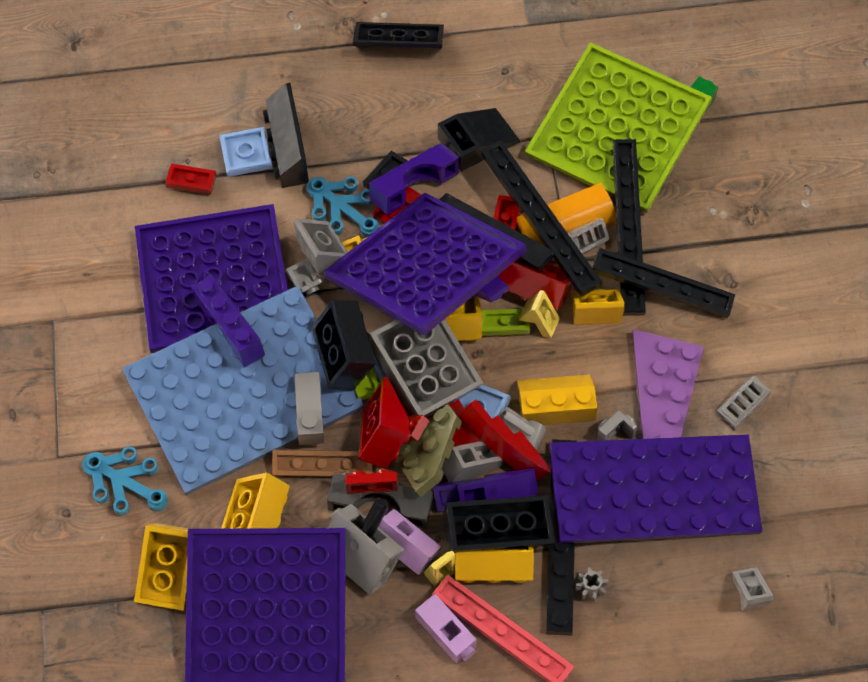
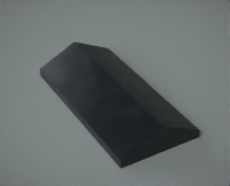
[353,22,444,48]

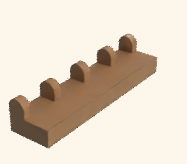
[272,449,373,476]

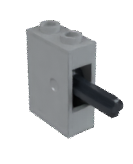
[328,498,404,595]

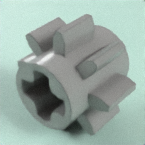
[575,567,608,602]

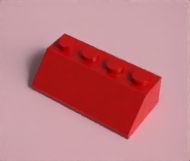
[498,260,573,311]

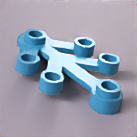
[307,176,379,238]
[82,446,168,516]

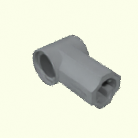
[499,407,546,450]

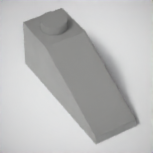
[295,372,324,445]
[442,441,507,482]

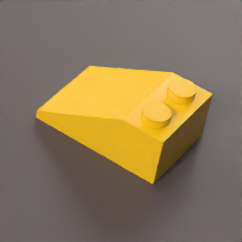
[445,295,482,341]
[134,523,188,611]

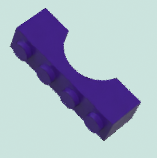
[369,143,459,215]
[191,275,265,368]

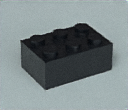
[311,300,376,390]

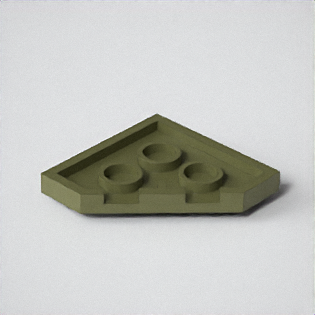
[396,404,462,497]

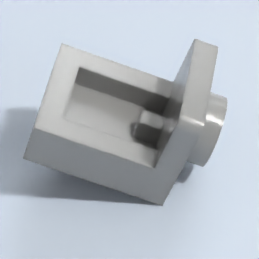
[285,258,322,296]
[597,410,637,441]

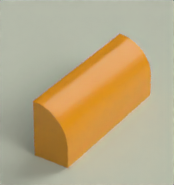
[517,183,616,246]

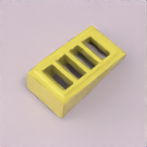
[424,550,455,587]

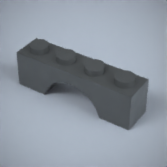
[327,472,433,529]

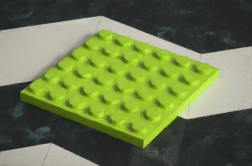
[525,42,712,213]

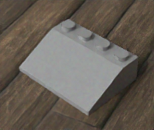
[369,319,483,418]

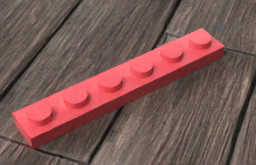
[432,574,574,682]

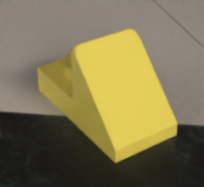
[519,290,560,338]

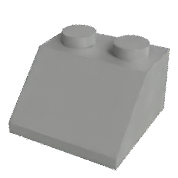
[294,218,348,275]

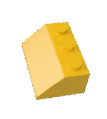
[517,374,597,425]
[221,473,290,529]
[455,547,534,583]

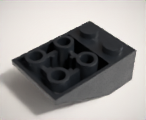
[438,108,520,172]

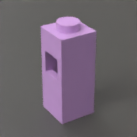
[379,509,441,575]
[415,594,477,664]

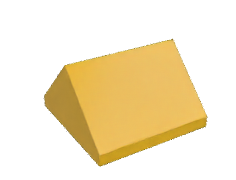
[571,289,624,325]

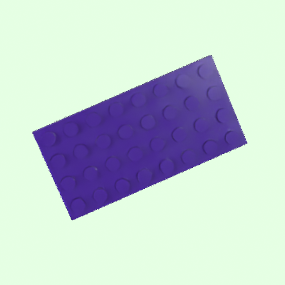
[549,434,763,544]

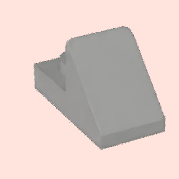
[732,567,773,612]

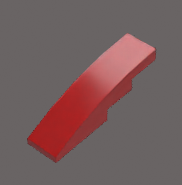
[459,399,552,483]

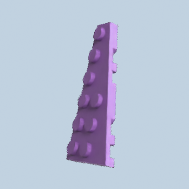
[632,329,704,439]

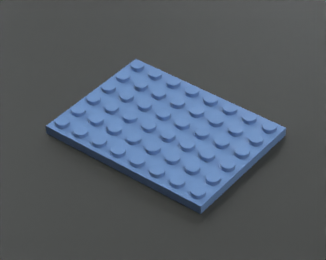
[122,286,364,496]

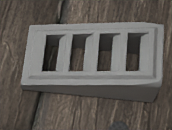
[567,218,610,254]
[717,375,771,429]

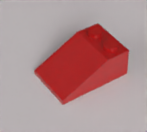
[359,376,411,469]

